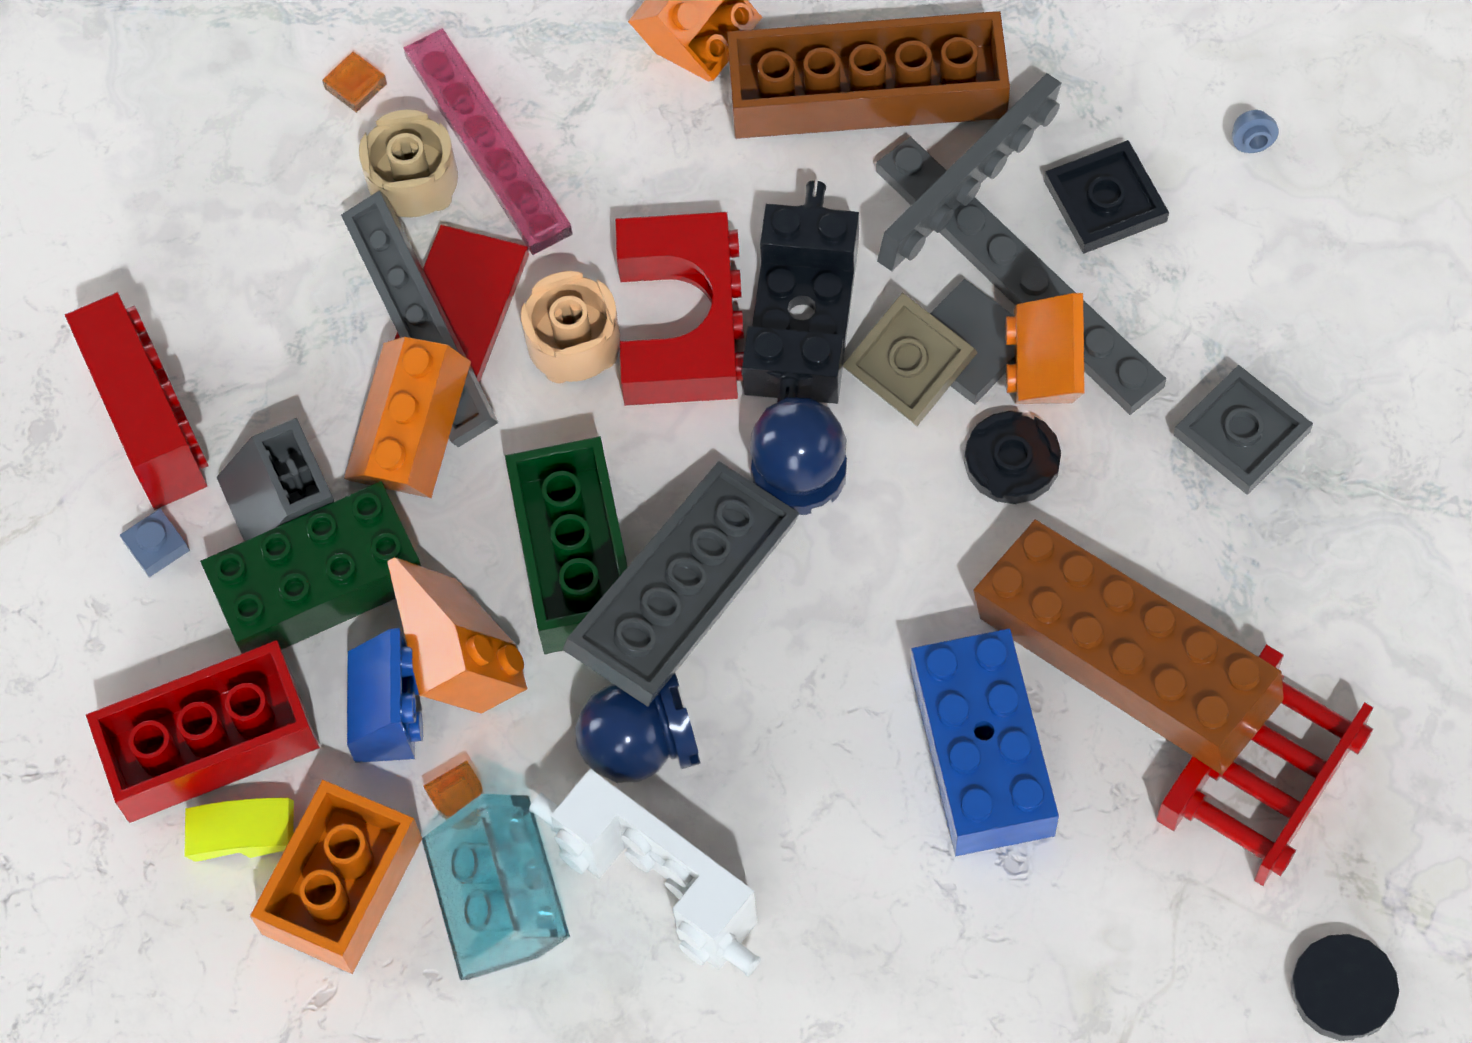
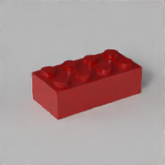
[65,292,208,510]
[86,640,320,823]

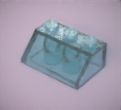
[422,794,570,980]

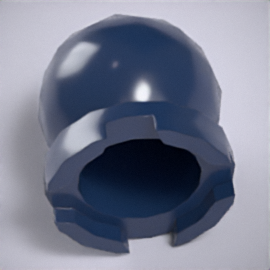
[749,397,847,515]
[575,673,701,783]

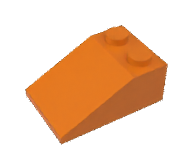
[1005,293,1085,404]
[387,557,527,714]

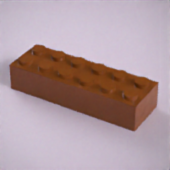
[727,11,1010,139]
[973,519,1283,775]

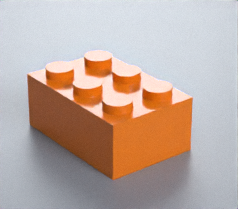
[250,779,422,974]

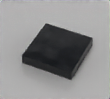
[1044,140,1169,254]

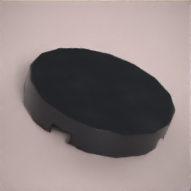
[964,411,1061,504]
[1290,934,1399,1041]

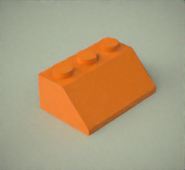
[344,337,471,498]

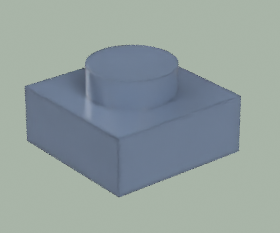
[120,509,190,577]

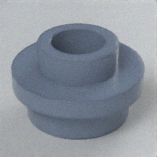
[1232,110,1279,153]

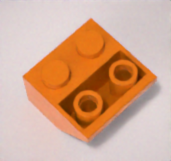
[628,0,763,82]

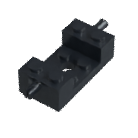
[742,181,859,404]

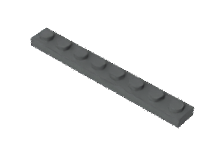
[876,136,1166,415]

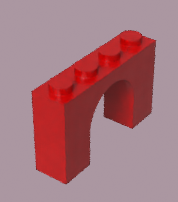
[615,212,744,406]

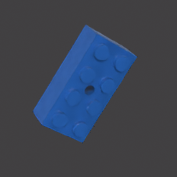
[910,628,1059,857]

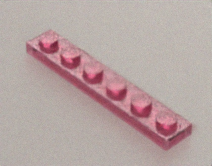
[403,28,573,255]

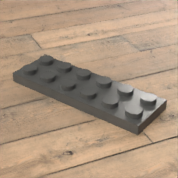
[563,461,799,707]

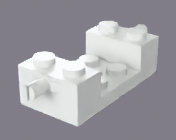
[529,768,761,976]

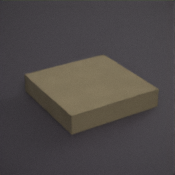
[842,292,978,426]

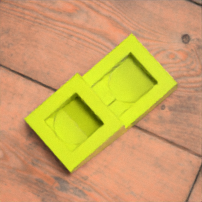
[184,798,294,862]

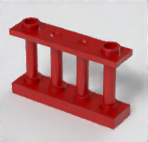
[1156,644,1374,886]

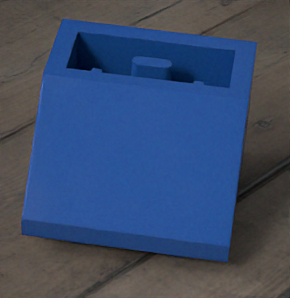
[347,628,423,763]

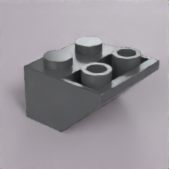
[216,418,334,541]

